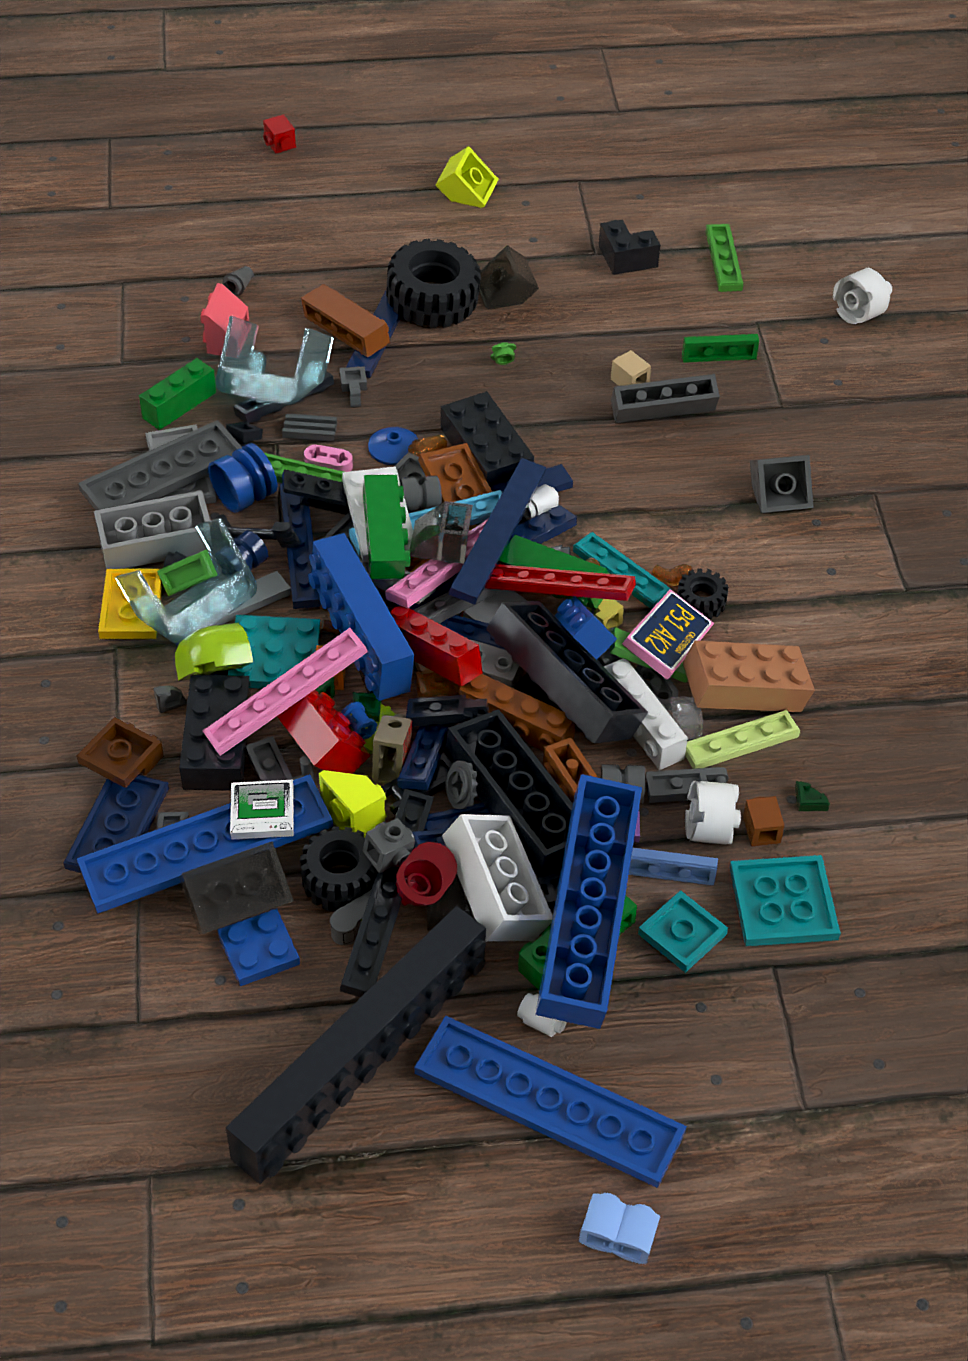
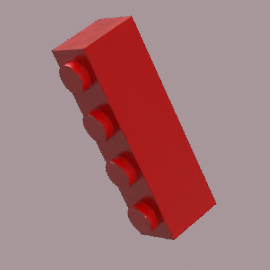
[390,605,483,687]

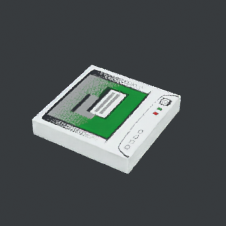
[230,780,294,840]

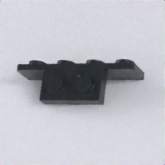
[282,470,350,515]

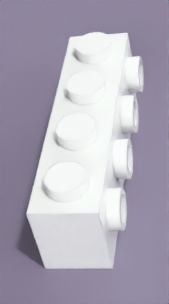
[604,658,688,771]

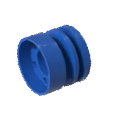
[208,443,278,513]

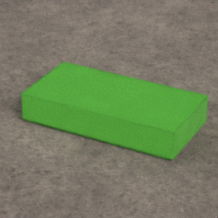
[157,550,218,596]

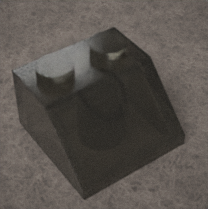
[479,245,539,309]

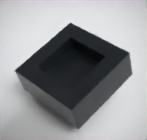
[226,421,263,444]

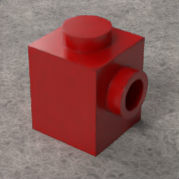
[263,114,296,154]

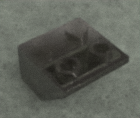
[409,501,473,564]

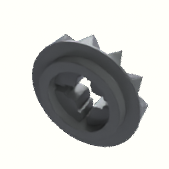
[446,761,478,809]

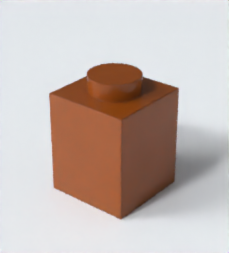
[743,796,785,847]

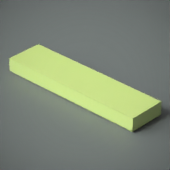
[685,710,800,769]

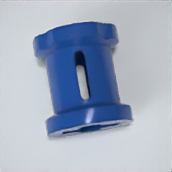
[341,702,377,739]

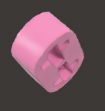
[304,445,353,472]

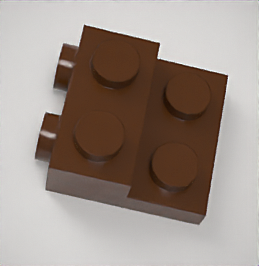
[77,717,164,788]

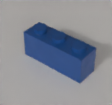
[555,596,617,660]

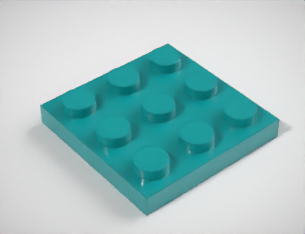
[228,615,320,689]
[729,855,841,947]

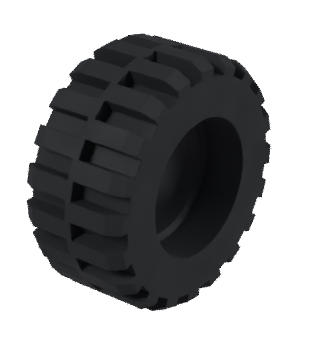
[386,239,481,328]

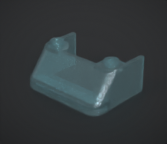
[216,316,334,406]
[115,518,257,643]

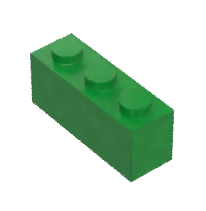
[139,358,217,430]

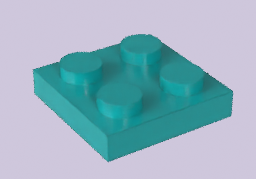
[638,890,728,973]

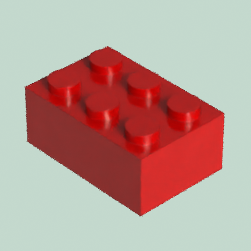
[277,690,371,774]

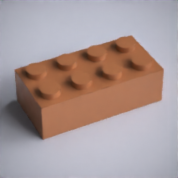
[682,640,815,712]

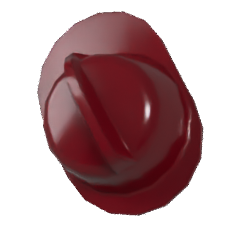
[396,841,457,907]

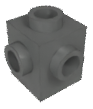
[362,818,416,874]

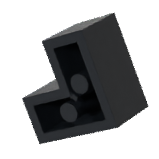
[598,219,661,275]

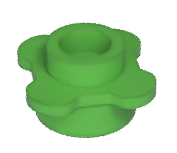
[490,342,516,365]

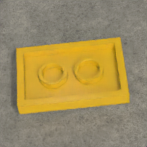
[98,569,162,639]

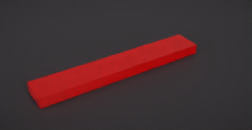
[485,564,636,601]

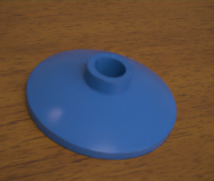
[368,427,420,465]

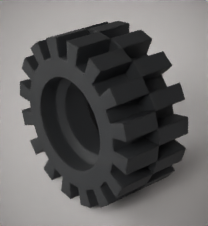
[677,568,728,619]

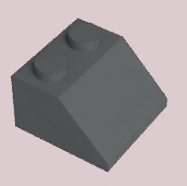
[750,455,814,513]

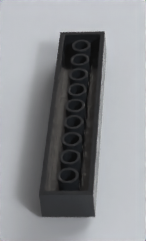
[225,906,486,1184]

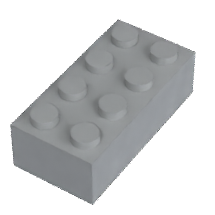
[94,490,215,570]

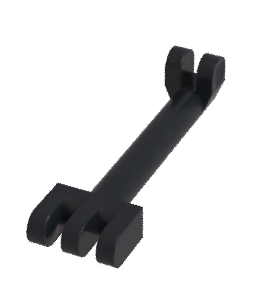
[213,514,301,548]

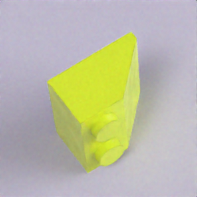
[436,146,499,208]
[319,770,387,838]

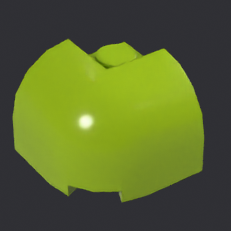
[175,623,253,681]

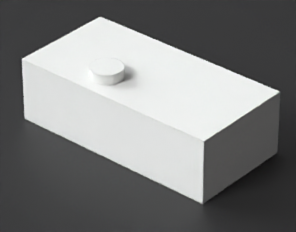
[442,814,553,942]

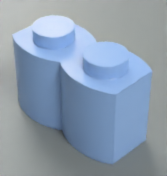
[579,1193,660,1264]

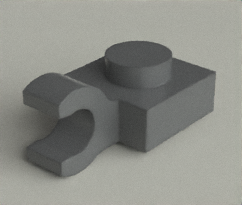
[339,366,367,407]

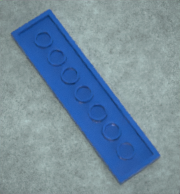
[77,774,333,914]
[414,1016,687,1188]

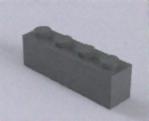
[611,374,720,423]

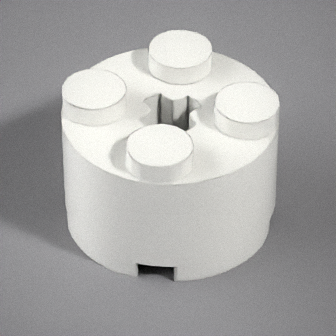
[833,268,892,324]
[685,781,741,844]

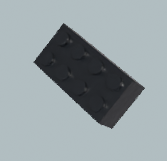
[441,391,534,486]
[179,675,251,791]

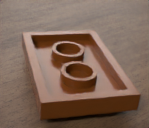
[418,443,492,505]

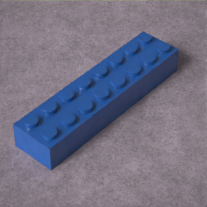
[535,774,642,1029]

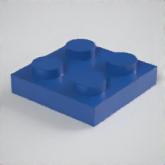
[217,908,300,986]

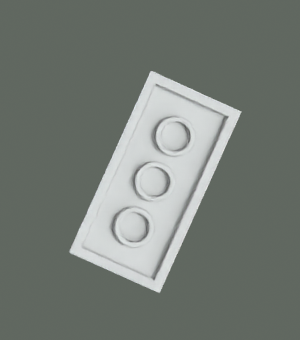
[342,466,418,562]

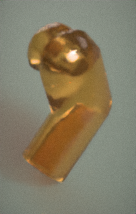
[651,564,693,586]

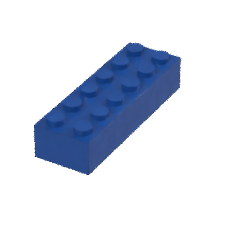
[308,533,415,701]

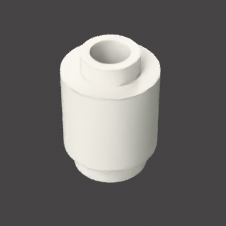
[523,484,559,520]
[517,993,567,1037]

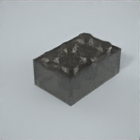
[179,841,294,935]

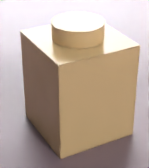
[611,350,651,386]

